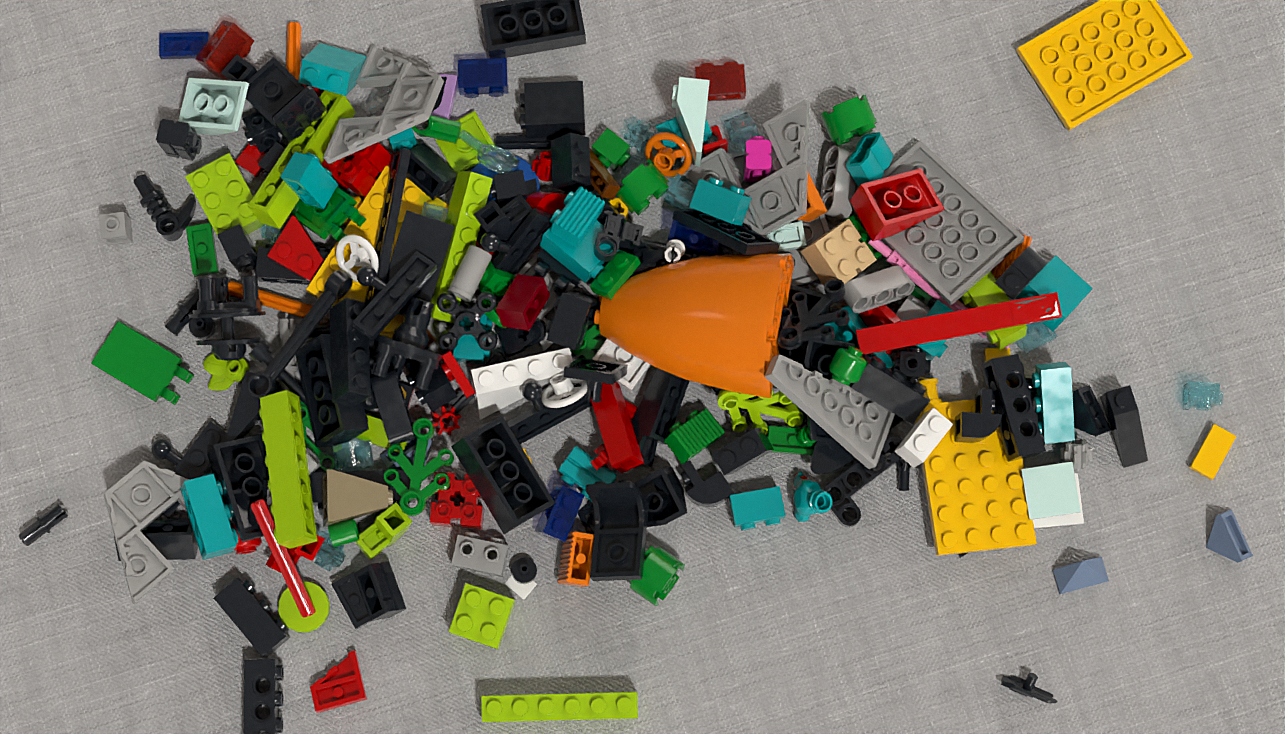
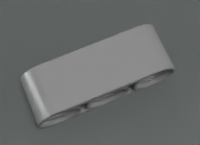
[820,146,855,220]
[843,265,915,313]

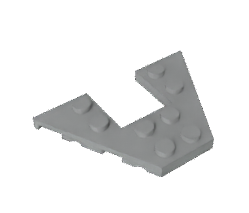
[323,45,444,164]
[683,100,809,236]
[104,461,233,604]

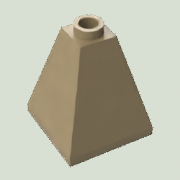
[322,469,393,527]

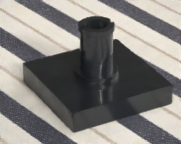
[563,357,628,402]

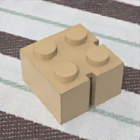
[800,219,877,286]

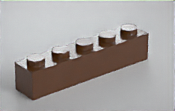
[589,147,621,200]

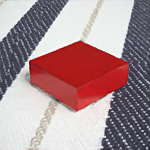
[235,144,266,177]

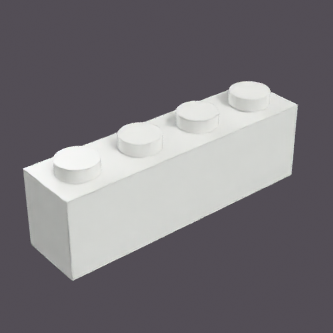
[469,348,573,420]

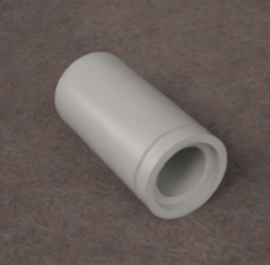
[448,245,492,302]

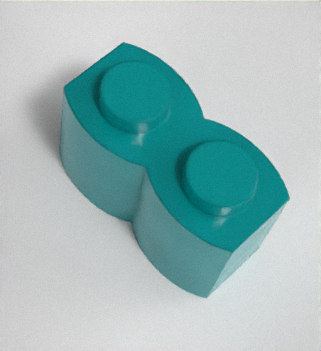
[846,132,893,187]

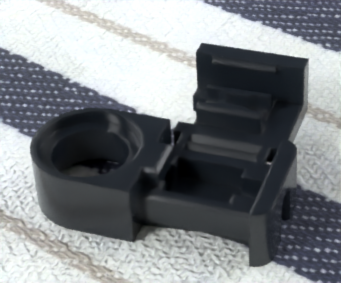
[594,210,644,262]

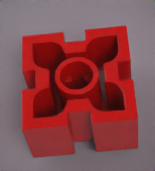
[321,142,393,198]
[430,472,485,529]

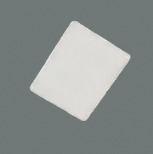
[505,575,537,599]

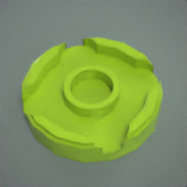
[278,582,330,633]

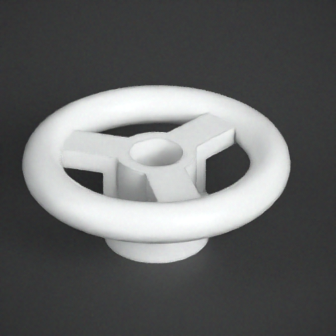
[336,235,379,282]
[541,372,587,408]

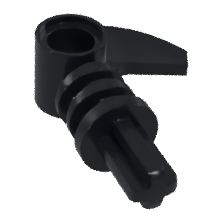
[134,174,196,241]

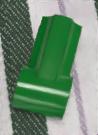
[412,115,461,144]
[328,518,360,547]

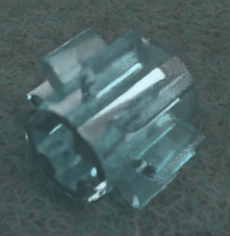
[624,120,655,153]
[314,537,346,571]

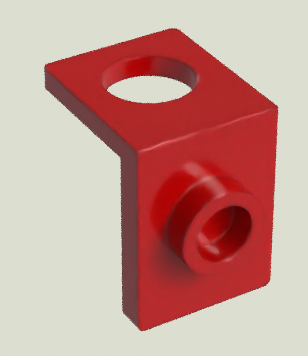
[702,126,728,158]

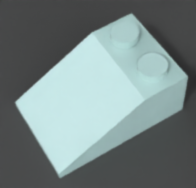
[672,77,710,167]
[178,78,249,135]

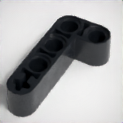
[824,437,903,527]

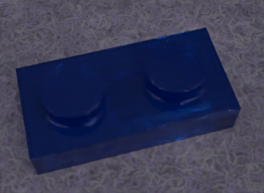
[159,32,210,59]

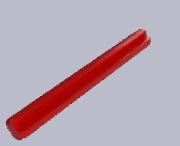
[250,499,316,617]

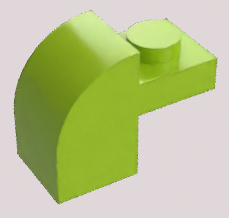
[355,503,412,560]

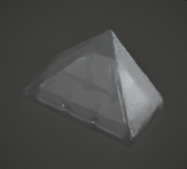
[363,86,394,117]

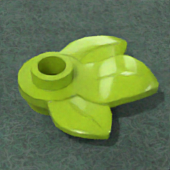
[202,345,249,391]

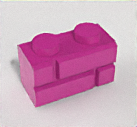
[743,136,771,182]

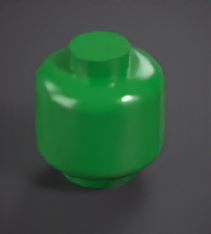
[829,345,867,386]

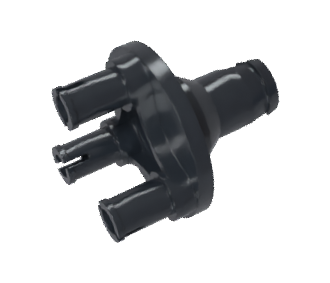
[370,297,443,391]

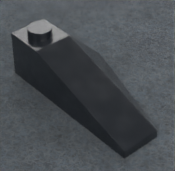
[802,338,855,444]

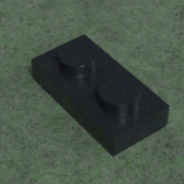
[331,572,371,630]

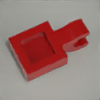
[590,443,614,470]

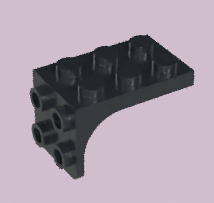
[246,57,327,143]
[585,480,649,581]

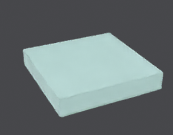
[1021,462,1081,519]

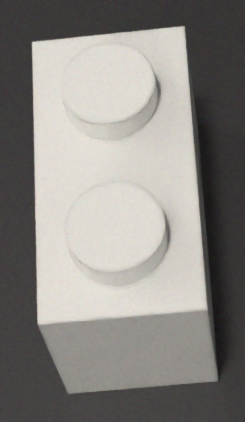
[895,408,953,468]

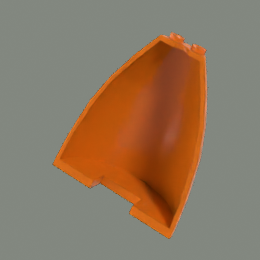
[594,253,794,398]

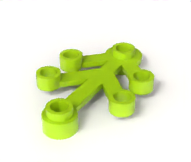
[717,389,804,436]

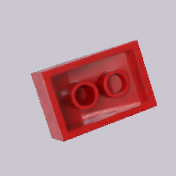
[850,168,944,241]

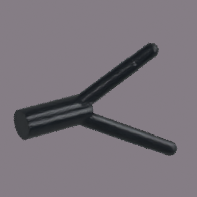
[889,444,911,491]

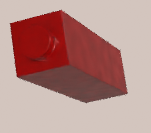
[591,382,644,473]

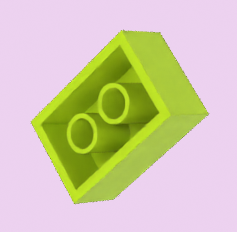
[185,153,265,234]

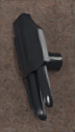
[1001,673,1058,704]

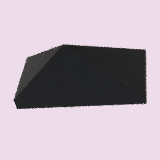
[1073,385,1111,437]

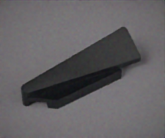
[631,368,690,467]

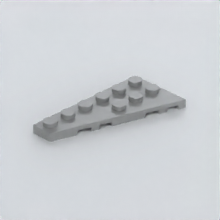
[764,354,895,469]

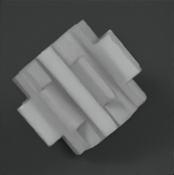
[1060,438,1093,469]

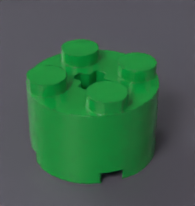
[820,95,877,146]
[616,159,669,216]
[630,546,685,606]

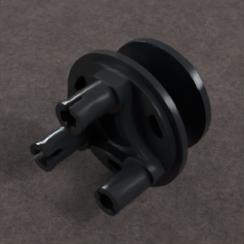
[189,276,266,361]

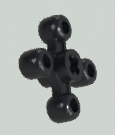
[437,291,498,351]

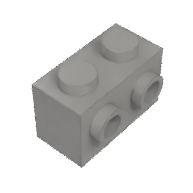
[451,532,509,577]

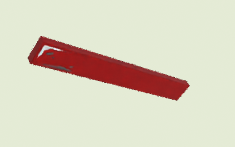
[856,292,1062,355]

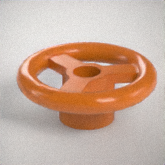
[645,132,692,177]

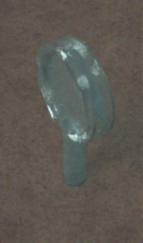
[459,130,519,174]

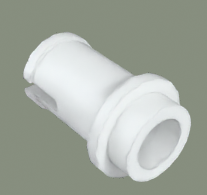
[665,239,685,263]

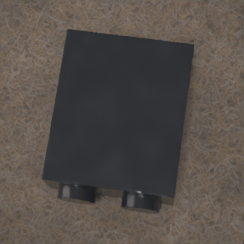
[520,81,586,138]

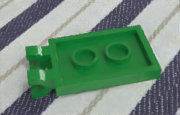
[289,187,367,242]
[91,321,194,405]

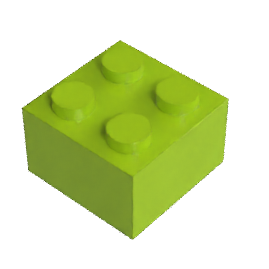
[449,583,516,650]

